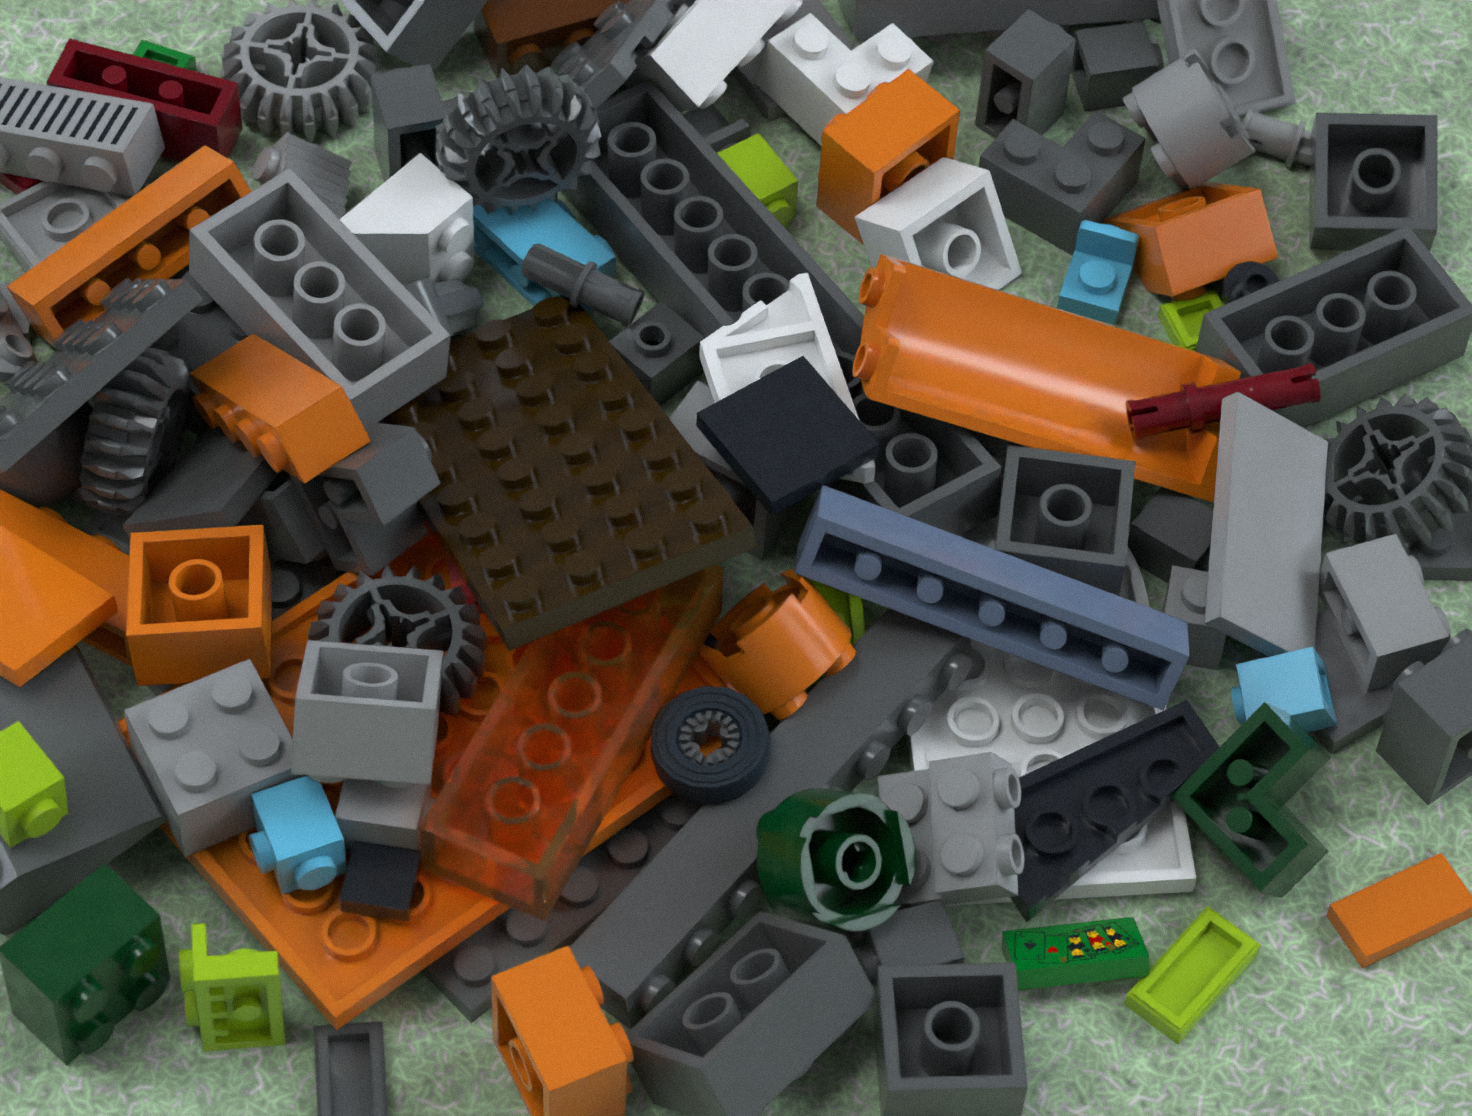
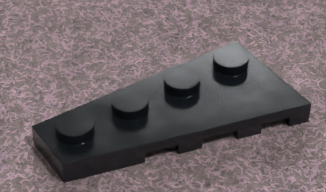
[1010,700,1220,923]

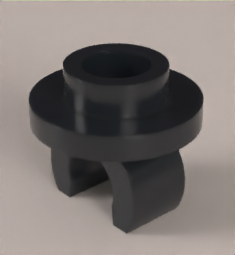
[1220,262,1279,305]

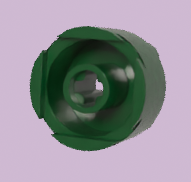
[756,788,916,931]

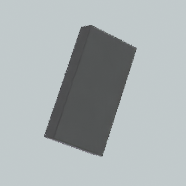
[314,1021,388,1116]

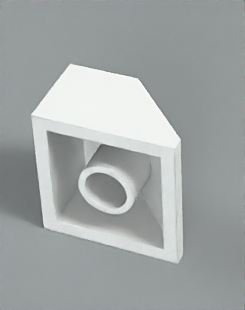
[339,153,474,286]
[855,157,1022,290]

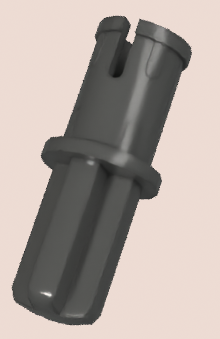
[522,244,645,327]

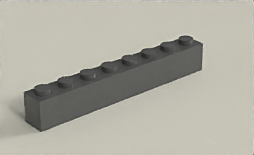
[569,608,973,1030]

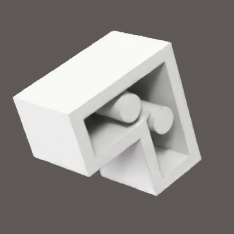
[756,13,934,146]

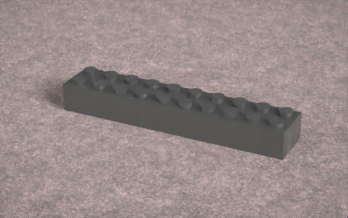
[562,79,1002,536]

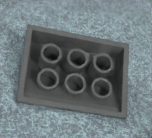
[0,644,167,936]

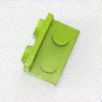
[179,923,286,1052]

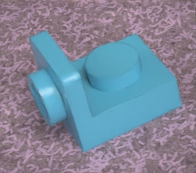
[1057,220,1139,324]

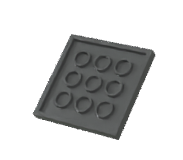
[0,278,203,473]

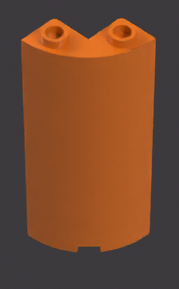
[852,254,1241,503]

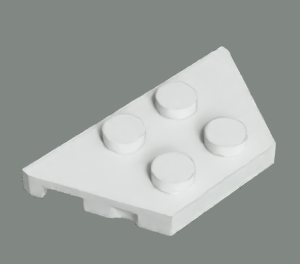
[699,273,876,483]

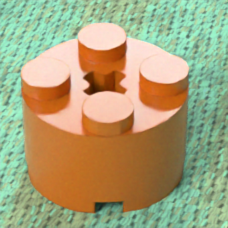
[699,569,857,720]

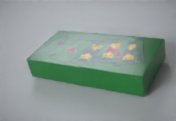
[1002,917,1149,990]

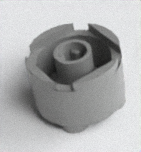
[1123,50,1256,190]

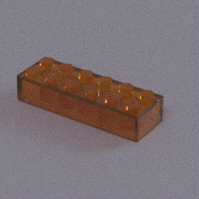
[419,564,724,922]

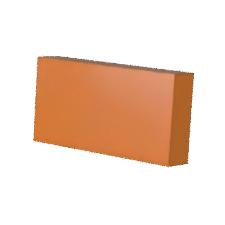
[1326,852,1472,968]

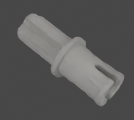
[1243,109,1311,168]

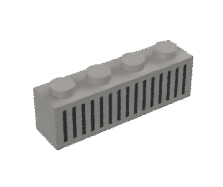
[0,77,165,197]

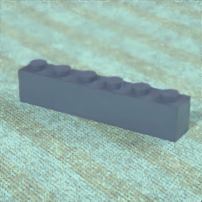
[794,485,1189,711]

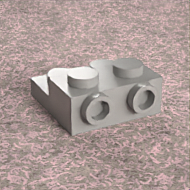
[878,752,1024,911]

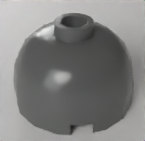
[0,401,93,508]

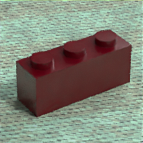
[46,38,243,162]

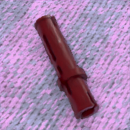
[1126,363,1321,441]

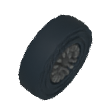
[650,686,771,804]

